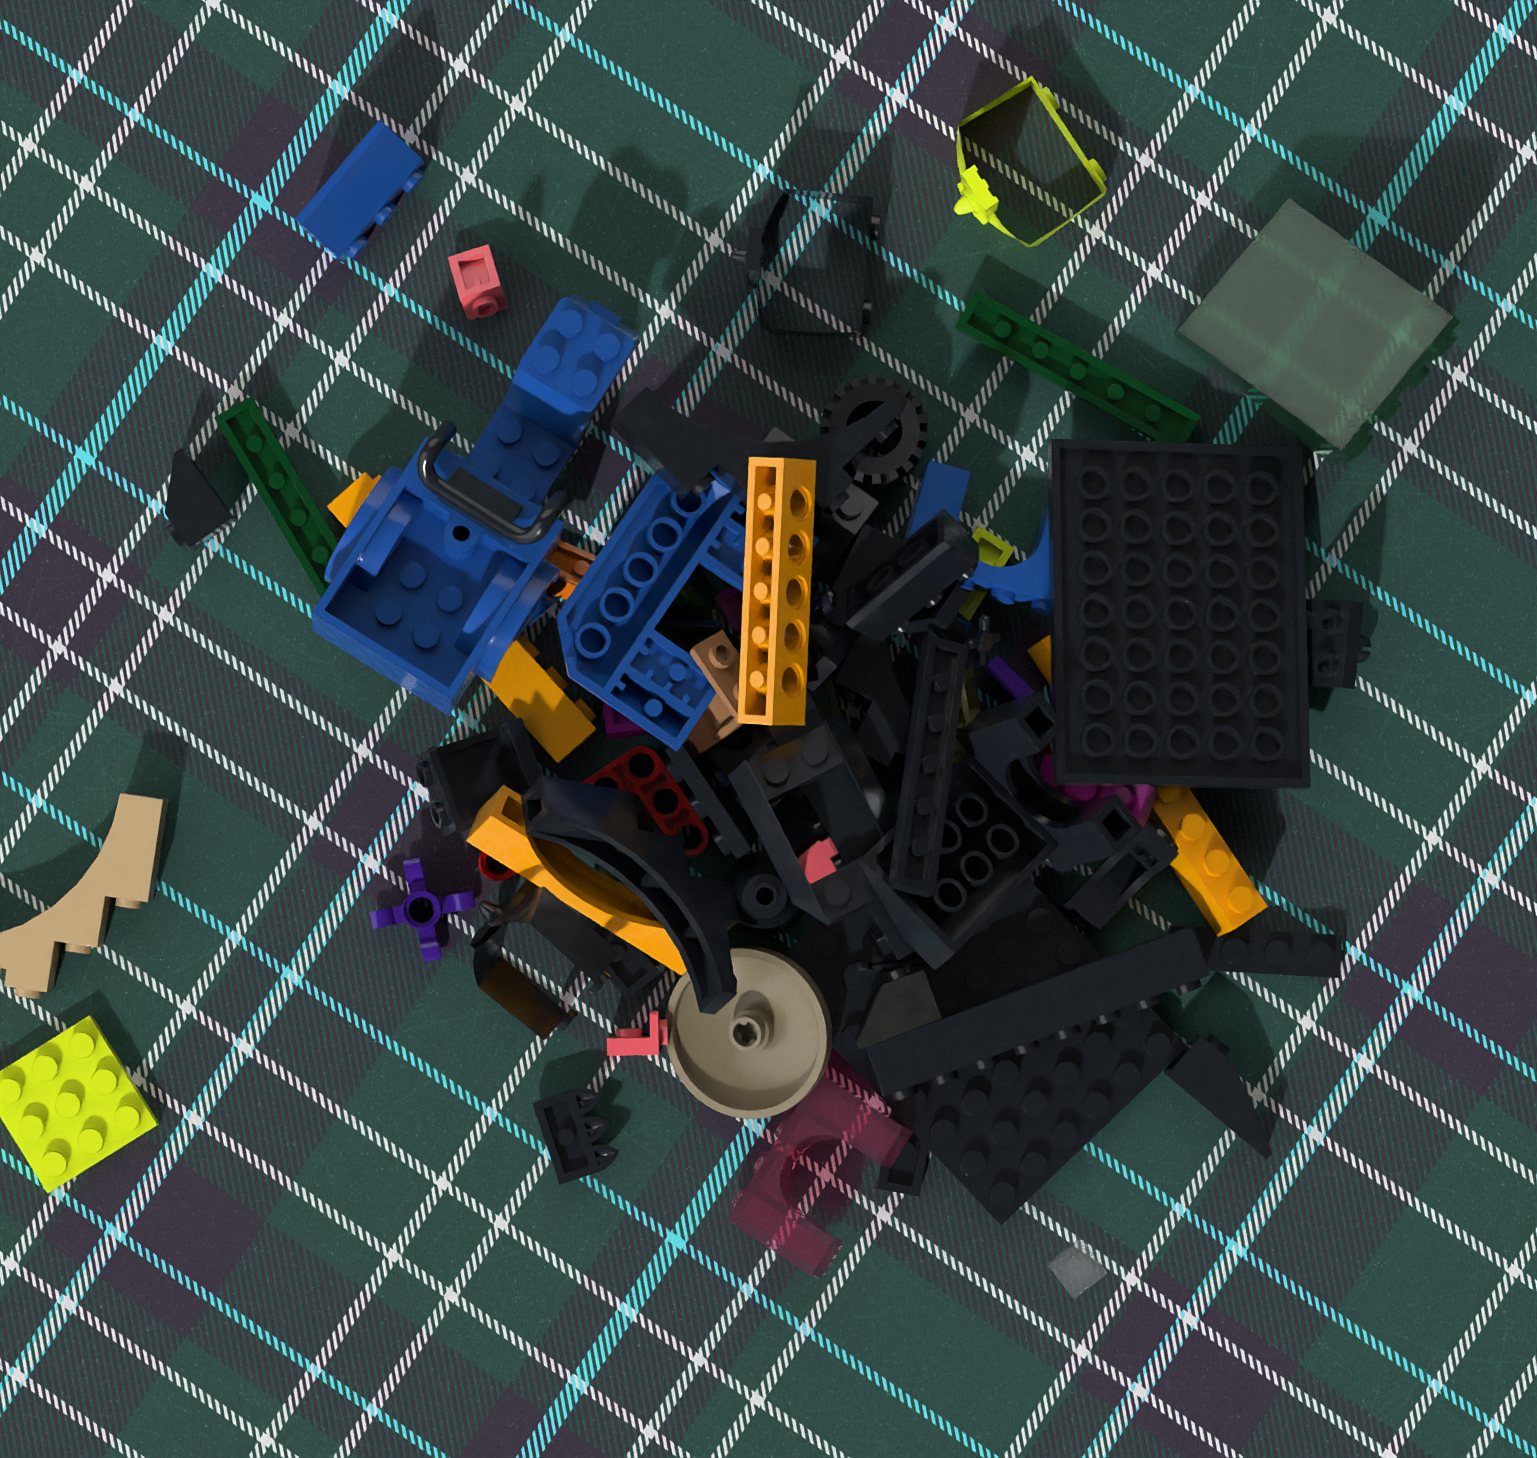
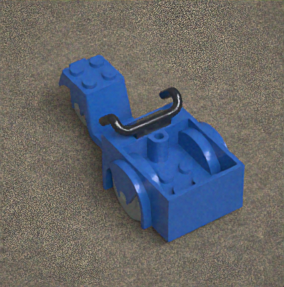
[312,294,641,716]

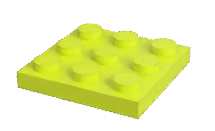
[0,1015,159,1193]

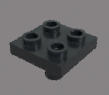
[1306,599,1371,689]

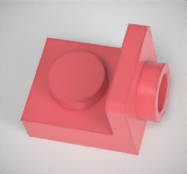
[448,244,508,320]
[607,1010,668,1056]

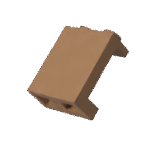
[682,630,744,759]

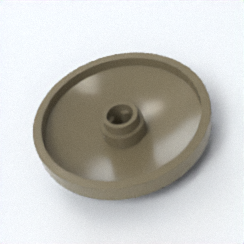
[665,946,833,1119]

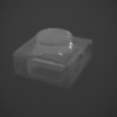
[1047,1238,1108,1299]

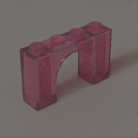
[727,1075,913,1278]

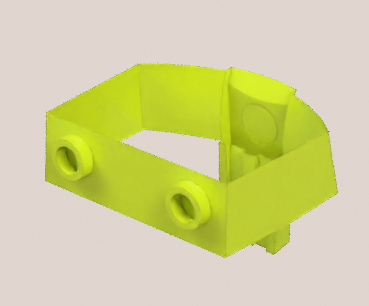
[954,76,1107,247]

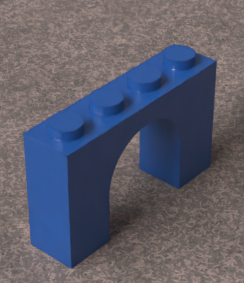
[903,460,1050,616]

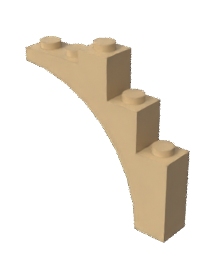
[0,793,169,999]

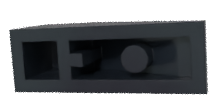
[1164,1034,1272,1159]

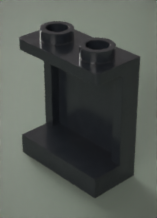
[415,718,542,838]

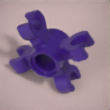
[369,857,476,962]

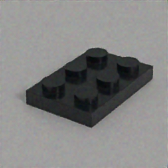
[663,745,752,859]

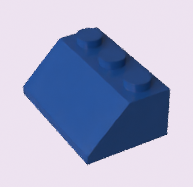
[295,119,426,263]

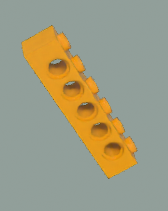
[737,457,816,725]

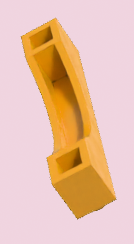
[466,785,687,976]

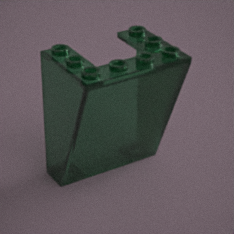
[1174,198,1460,466]

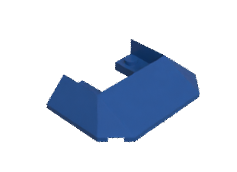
[556,472,820,752]

